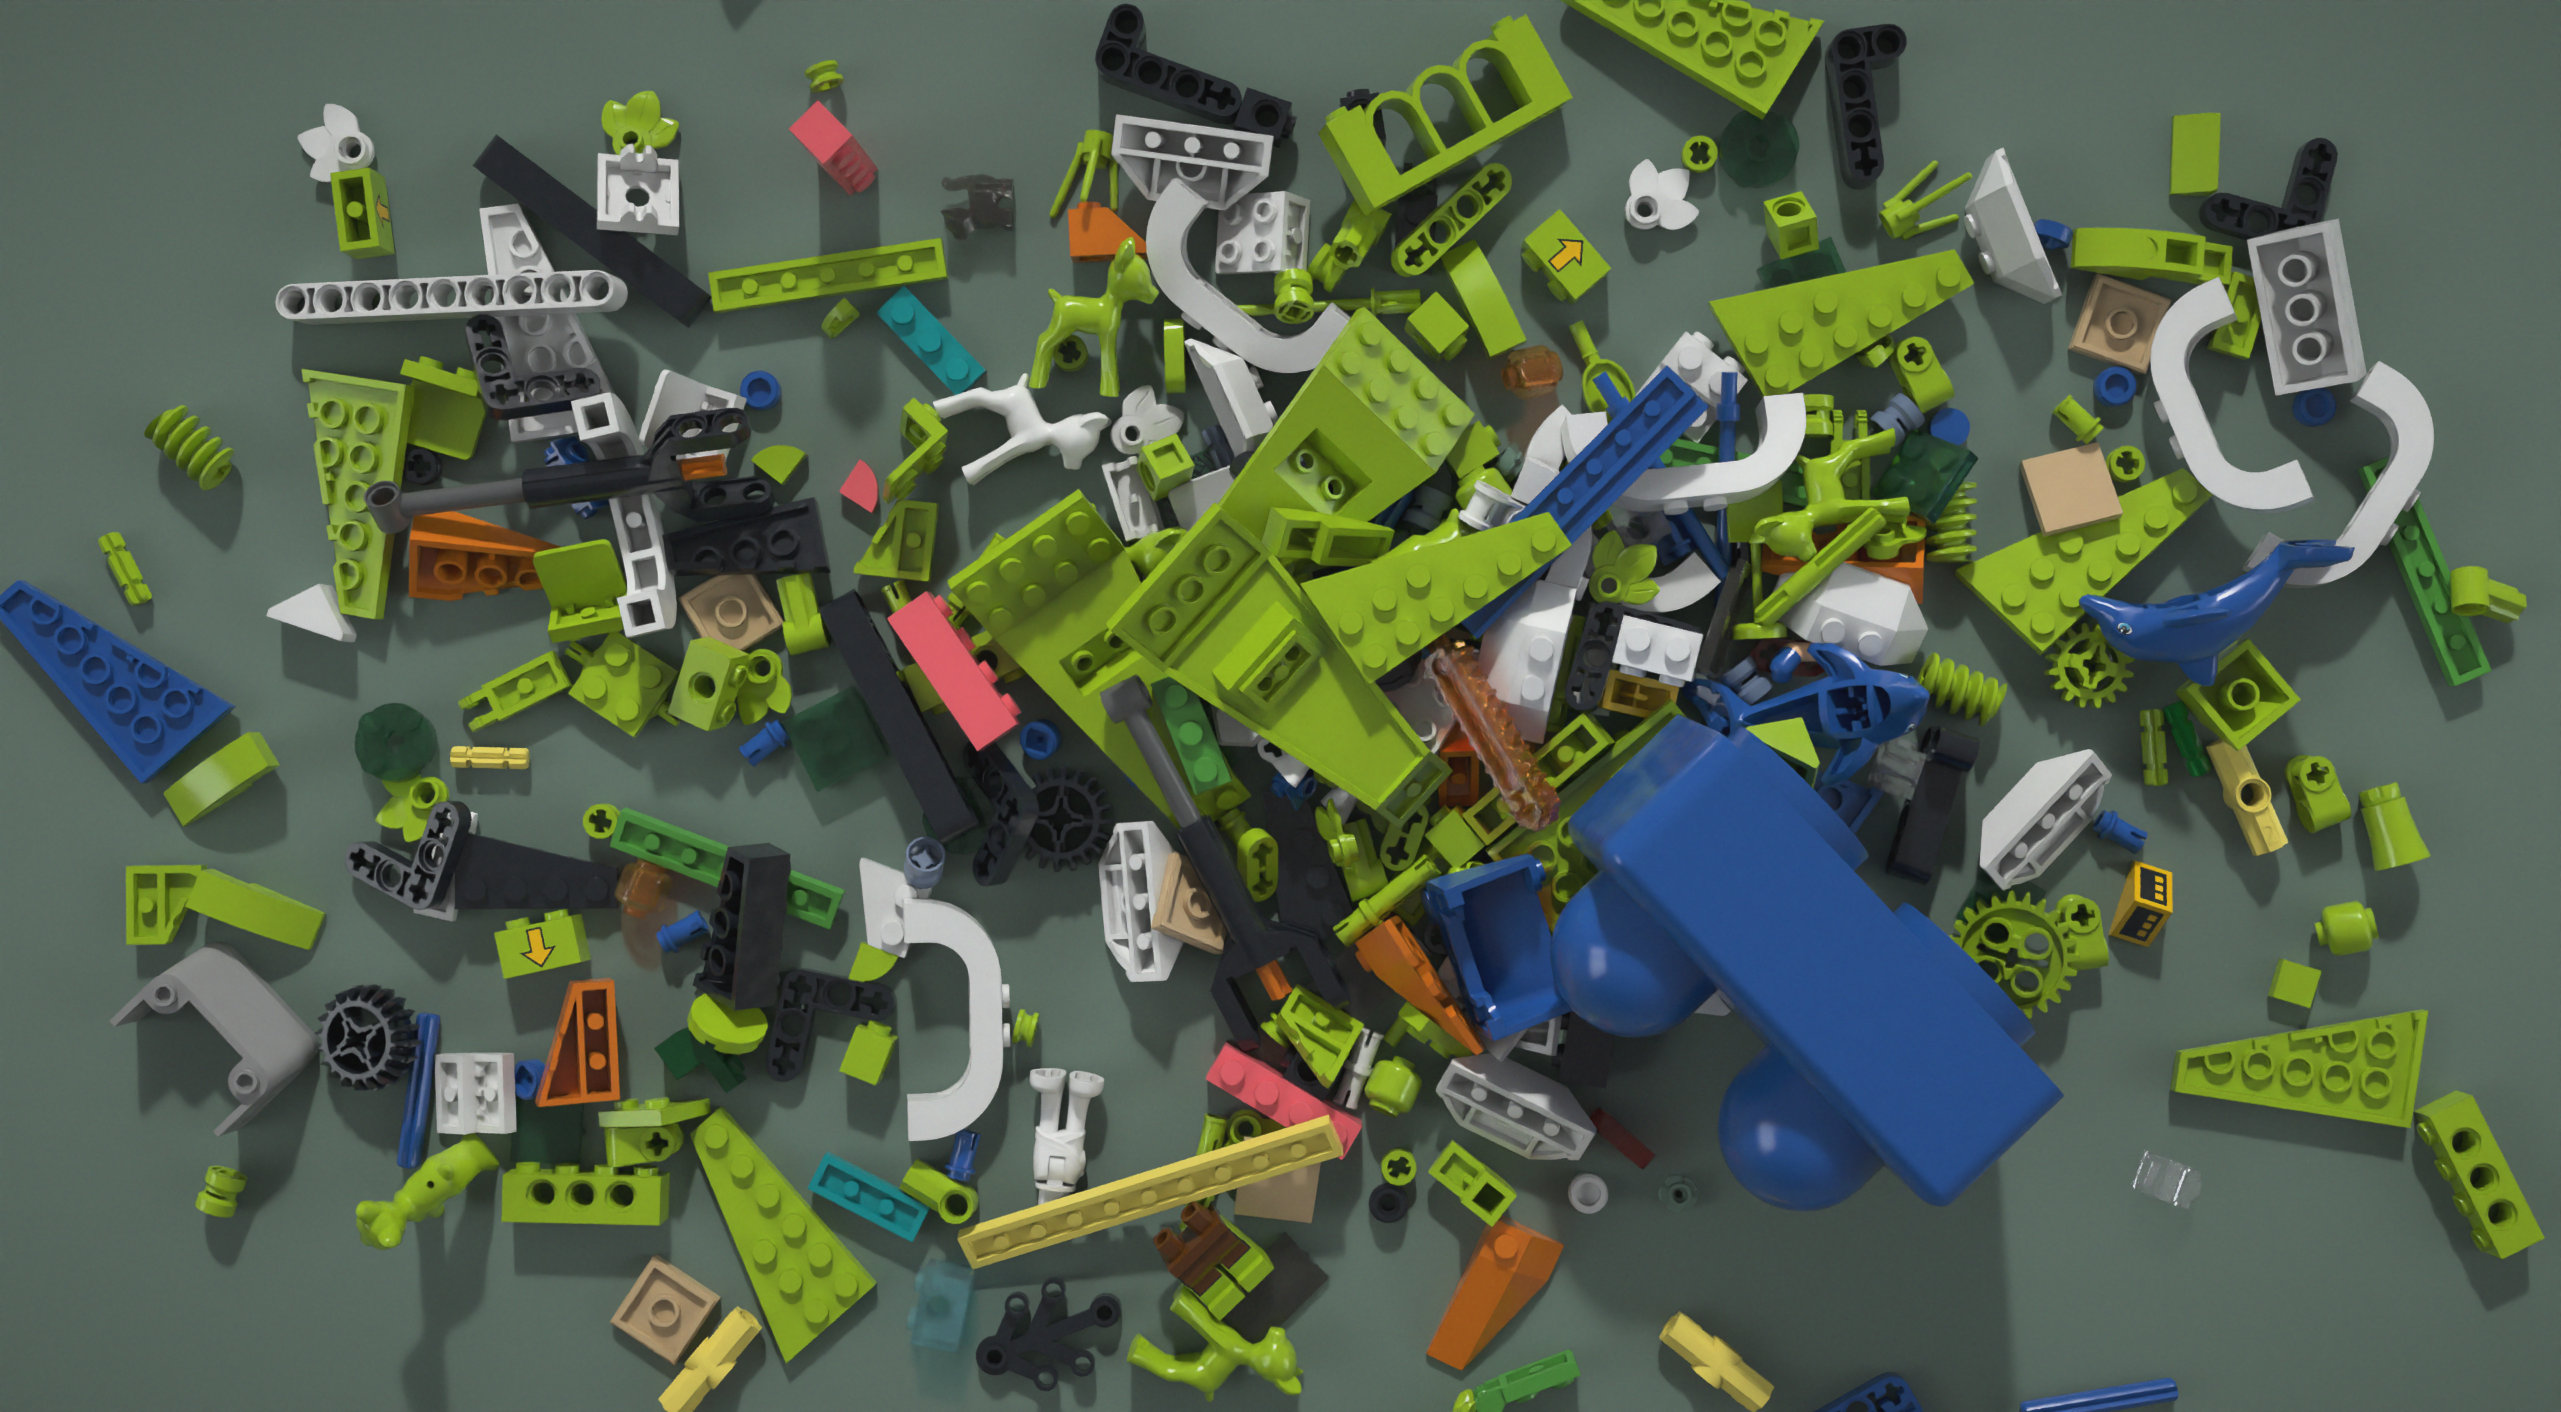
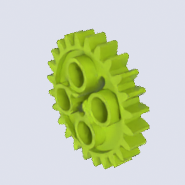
[1949,890,2079,1019]

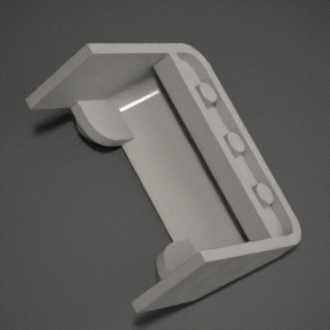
[110,942,320,1137]

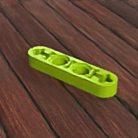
[1391,163,1512,277]

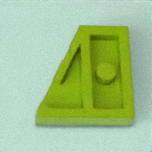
[853,500,939,582]
[126,865,207,945]
[1275,984,1364,1089]
[598,1097,711,1127]

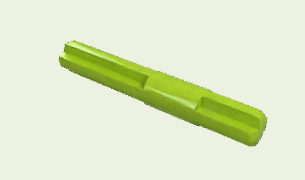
[1754,507,1886,626]

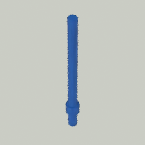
[1592,371,1732,580]
[1714,372,1741,610]

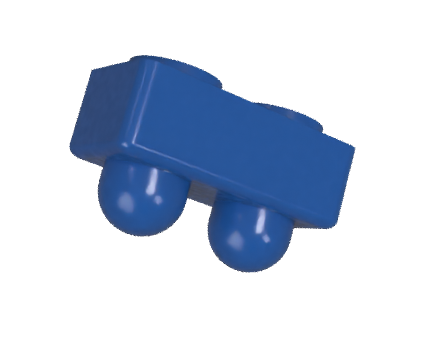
[1550,714,2064,1212]

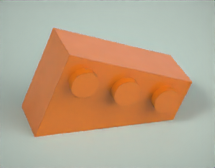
[535,978,620,1107]

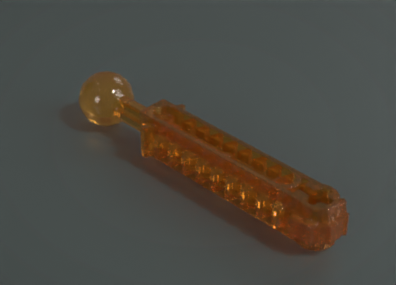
[1422,633,1562,832]

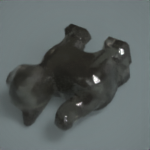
[941,174,1014,240]

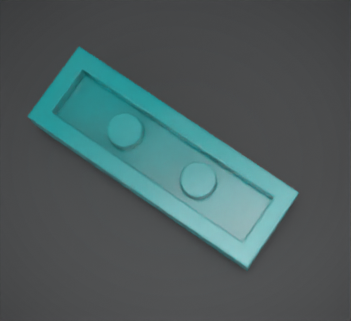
[876,286,987,395]
[807,1151,930,1242]

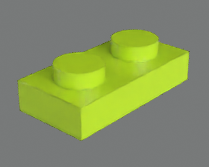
[2206,271,2261,360]

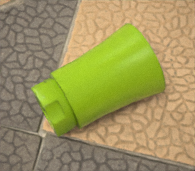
[2358,782,2431,871]

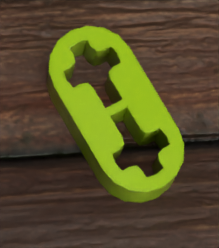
[1164,319,1186,394]
[1379,804,1429,871]
[1237,828,1278,902]

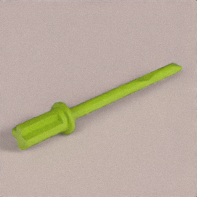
[1237,287,1421,317]

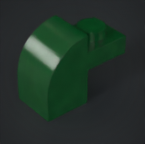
[654,1027,747,1093]

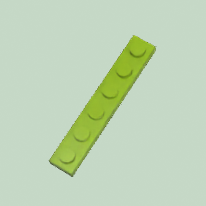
[708,238,949,314]

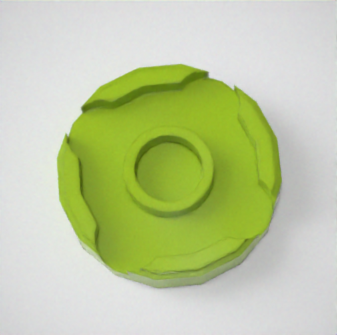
[687,993,768,1054]

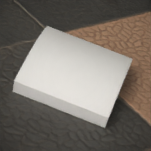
[434,1053,517,1135]

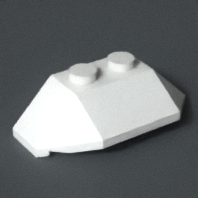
[1111,114,1274,210]
[1964,148,2062,304]
[1184,339,1279,457]
[1772,562,1928,666]
[1472,580,1578,744]
[1980,749,2112,891]
[1098,821,1184,982]
[1436,1053,1597,1160]

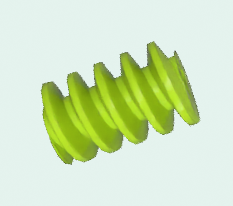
[144,405,234,491]
[1926,481,1977,563]
[1917,652,2008,727]

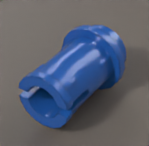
[739,719,792,767]
[2092,810,2148,854]
[656,910,710,953]
[944,1129,981,1181]

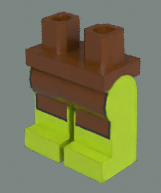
[1153,1201,1274,1321]

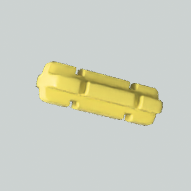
[450,746,530,769]

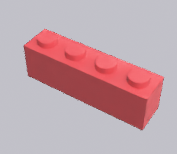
[789,101,878,196]
[887,591,1021,751]
[1205,1040,1362,1160]

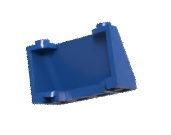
[1426,853,1573,1042]

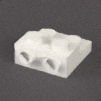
[1635,331,1748,443]

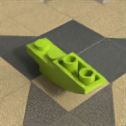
[2071,228,2233,287]

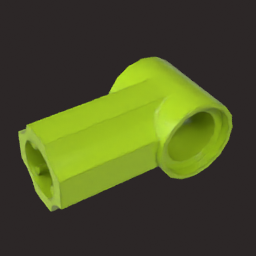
[1329,199,1392,270]
[2450,566,2527,623]
[776,573,831,656]
[1342,818,1388,902]
[899,1158,979,1224]

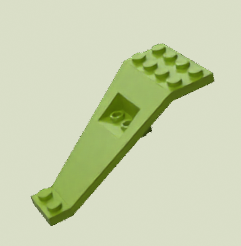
[1217,307,1475,575]
[1105,502,1453,829]

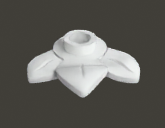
[297,104,375,183]
[1625,159,1699,231]
[1110,385,1185,455]

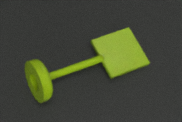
[1726,481,1788,640]

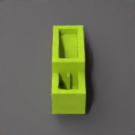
[1439,239,1527,361]
[1262,507,1395,567]
[163,732,280,827]
[185,869,326,950]

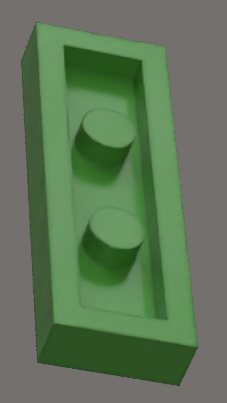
[1150,676,1233,795]

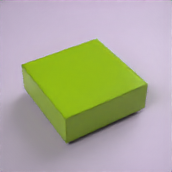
[2268,958,2322,1008]

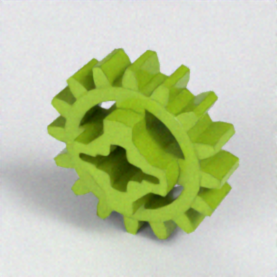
[2044,623,2134,708]

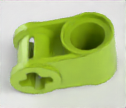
[1888,336,1955,414]
[2284,754,2351,833]
[2055,894,2109,971]
[604,1122,685,1167]

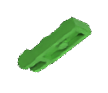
[1473,1349,1581,1412]

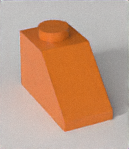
[1068,202,1148,263]
[1437,717,1480,807]

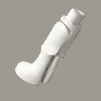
[1029,1068,1104,1205]

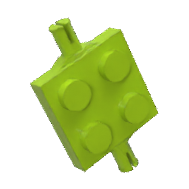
[564,632,681,738]

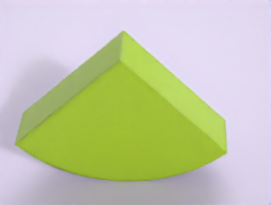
[821,297,860,339]
[1855,334,1897,368]
[751,445,808,485]
[848,941,899,982]

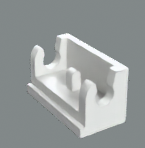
[1102,456,1165,544]

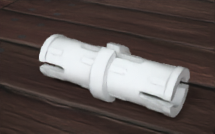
[1333,1027,1384,1109]

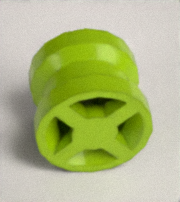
[1306,243,1349,293]

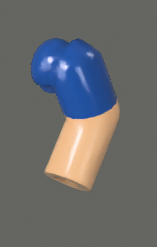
[1770,642,1816,684]

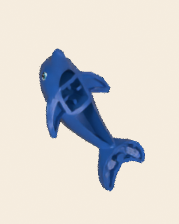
[2079,540,2355,687]
[1682,643,1930,786]

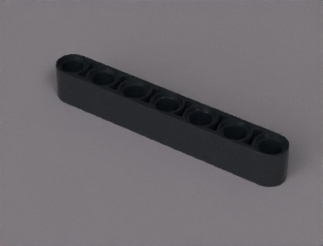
[473,134,712,328]
[819,589,979,845]

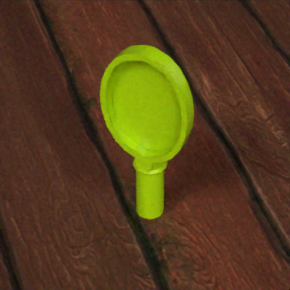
[1569,320,1636,424]

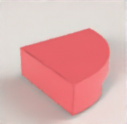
[839,459,879,514]

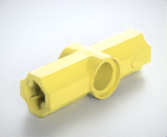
[2206,739,2289,856]
[658,1306,763,1412]
[1659,1311,1774,1412]

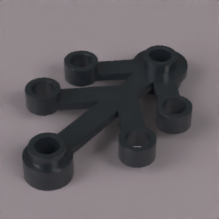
[976,1277,1122,1391]

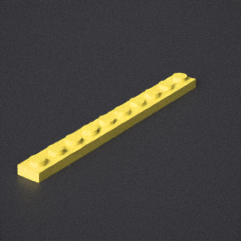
[957,1115,1343,1269]

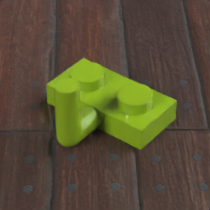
[1383,1001,1473,1059]

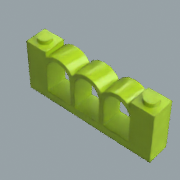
[1318,14,1573,217]

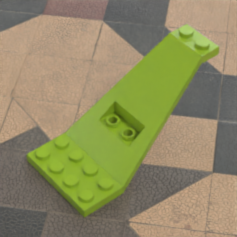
[947,489,1252,829]

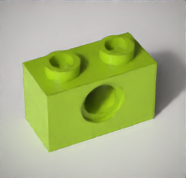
[1404,291,1469,364]
[667,636,750,731]

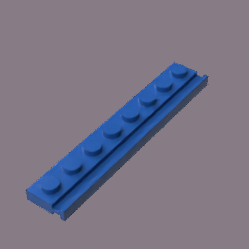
[1461,365,1709,639]

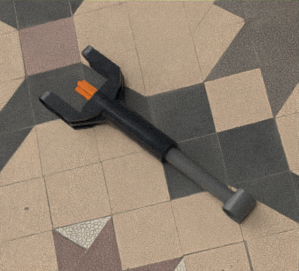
[364,408,775,534]
[1100,674,1352,1053]

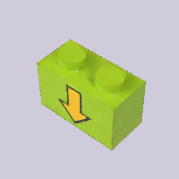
[330,168,395,260]
[1521,209,1612,305]
[494,909,591,979]

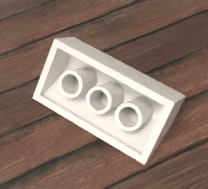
[2247,218,2367,395]

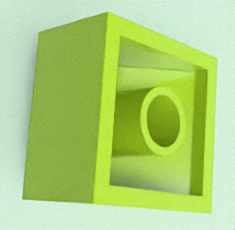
[2174,638,2301,751]

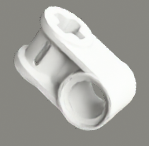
[1458,480,1526,531]

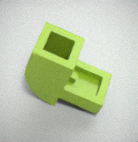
[1428,1140,1517,1227]

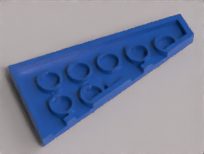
[0,580,236,784]

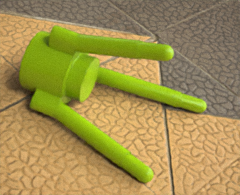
[1049,129,1118,218]
[1878,160,1972,241]

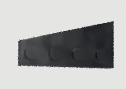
[662,497,831,576]

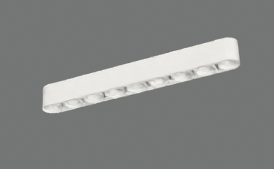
[275,270,628,325]

